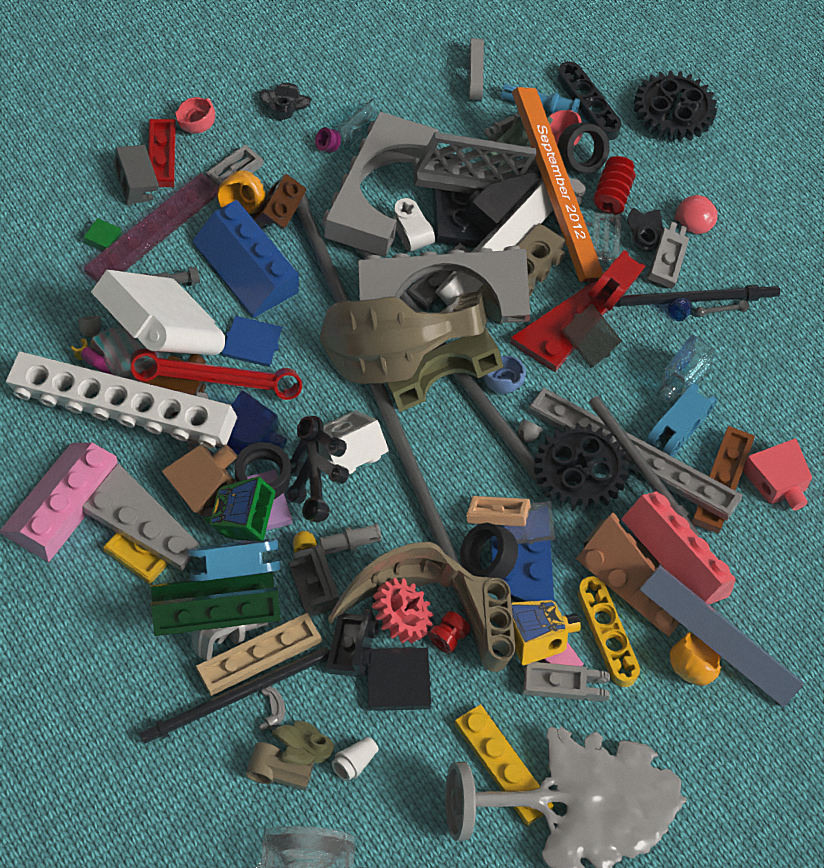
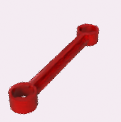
[129,348,302,400]

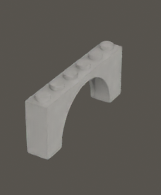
[322,112,439,257]
[358,246,530,323]

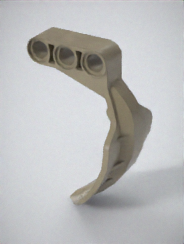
[320,292,487,384]
[329,542,515,672]

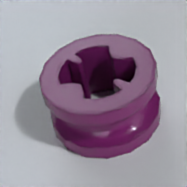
[315,127,341,153]

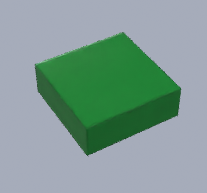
[83,218,122,253]

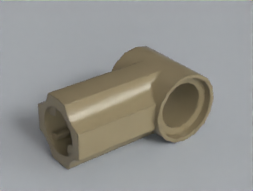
[245,742,314,791]

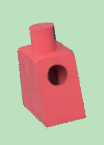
[743,438,812,511]

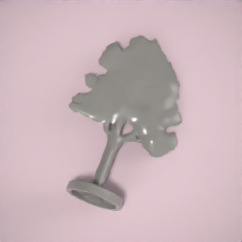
[445,726,687,868]

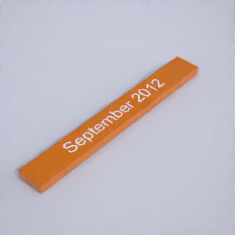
[512,87,604,282]

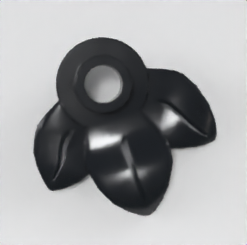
[260,82,311,120]
[627,208,664,252]

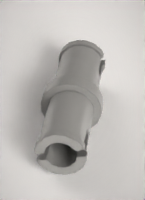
[319,523,382,556]

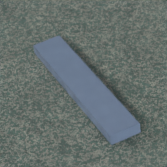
[640,565,804,707]

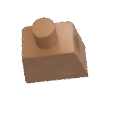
[162,444,237,516]

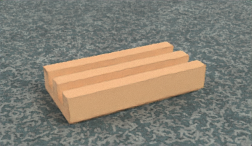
[466,496,531,526]

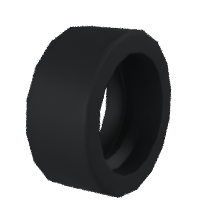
[557,122,610,174]
[234,442,291,499]
[460,522,518,579]

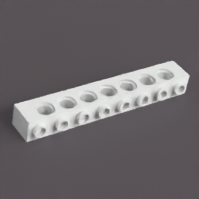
[6,351,237,448]

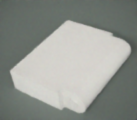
[91,270,225,355]

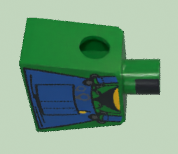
[203,477,276,542]

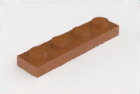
[692,426,755,534]

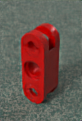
[588,250,646,312]

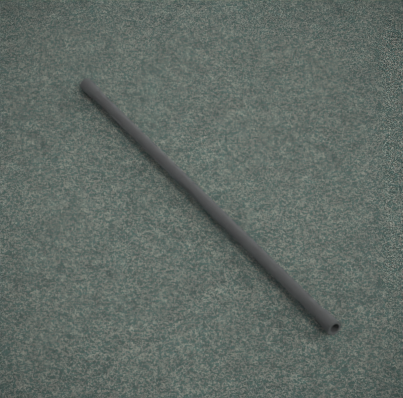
[295,194,499,656]

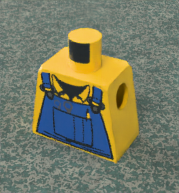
[511,600,581,666]

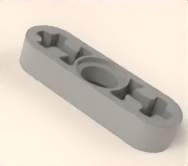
[469,38,484,101]

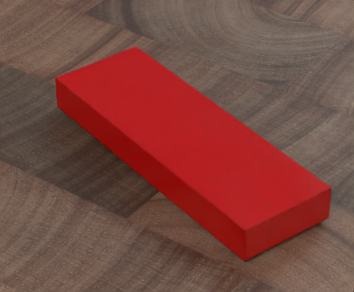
[148,119,176,187]

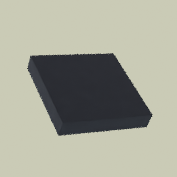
[367,648,431,711]

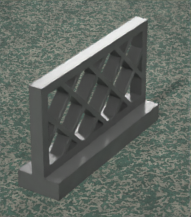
[412,132,537,194]

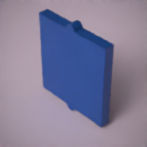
[222,316,282,367]

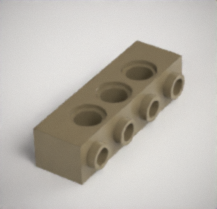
[476,223,566,324]

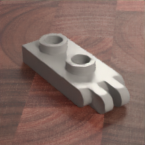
[648,222,689,289]

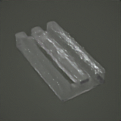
[592,212,621,263]

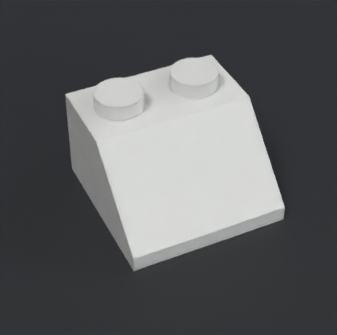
[318,410,389,474]

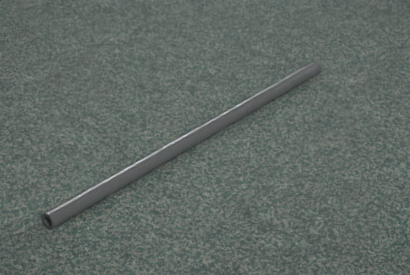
[356,248,551,498]

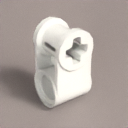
[393,198,435,252]

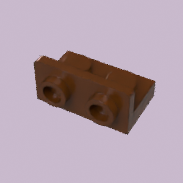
[253,173,306,229]

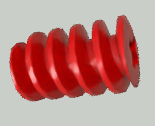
[593,156,636,215]

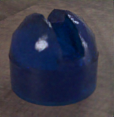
[668,297,692,322]

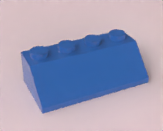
[192,200,299,318]

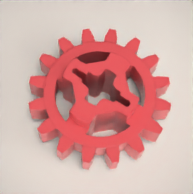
[372,578,434,643]

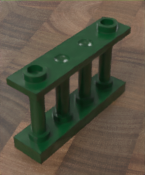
[150,572,281,636]

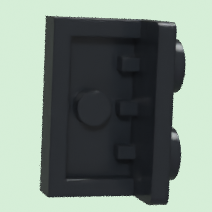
[326,609,379,677]

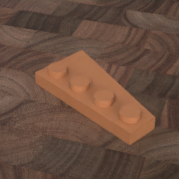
[576,512,680,637]

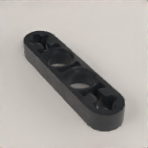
[558,61,622,140]

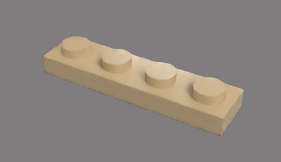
[196,613,321,696]

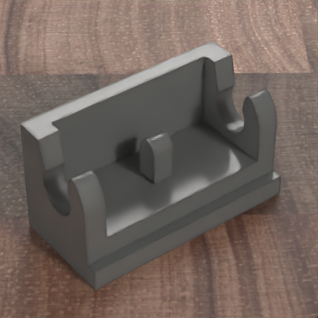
[113,145,159,206]
[289,544,339,617]

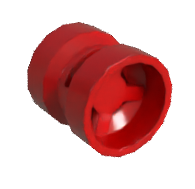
[428,611,471,654]

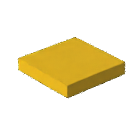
[103,532,169,585]

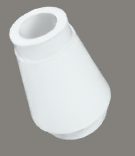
[331,737,379,782]

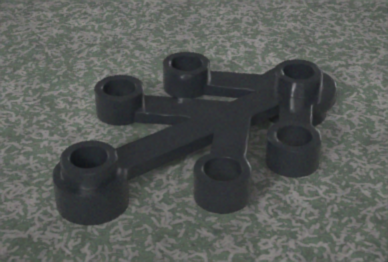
[287,416,349,523]

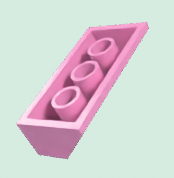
[0,442,118,562]

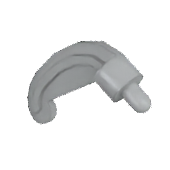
[259,686,286,730]

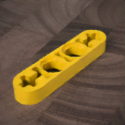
[577,576,640,687]

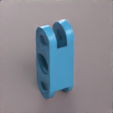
[646,383,718,457]
[188,538,280,581]

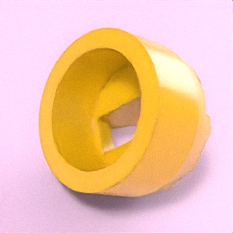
[292,531,317,553]

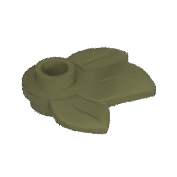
[271,720,334,765]

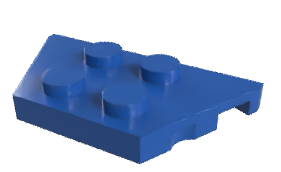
[490,509,554,602]

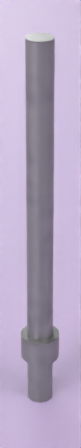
[589,396,701,537]

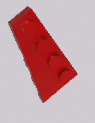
[510,281,609,372]

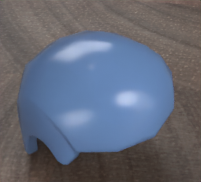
[483,355,526,394]

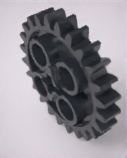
[634,70,717,142]
[534,423,629,512]

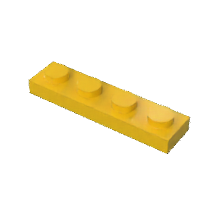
[454,704,554,826]

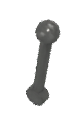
[695,300,749,317]

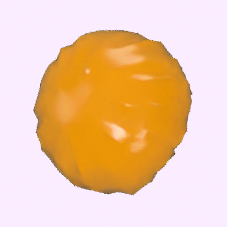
[217,170,266,215]
[670,632,721,686]

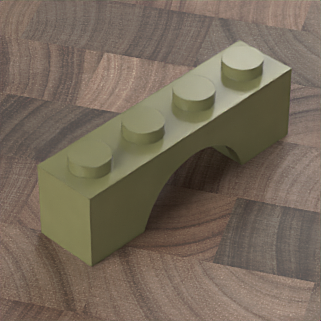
[385,327,504,412]

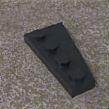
[432,154,487,247]

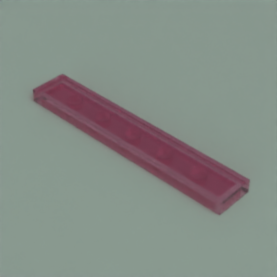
[84,173,219,283]

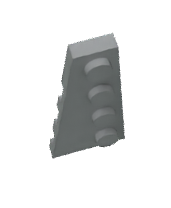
[82,463,199,571]

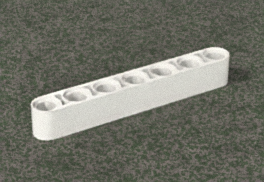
[436,178,554,306]

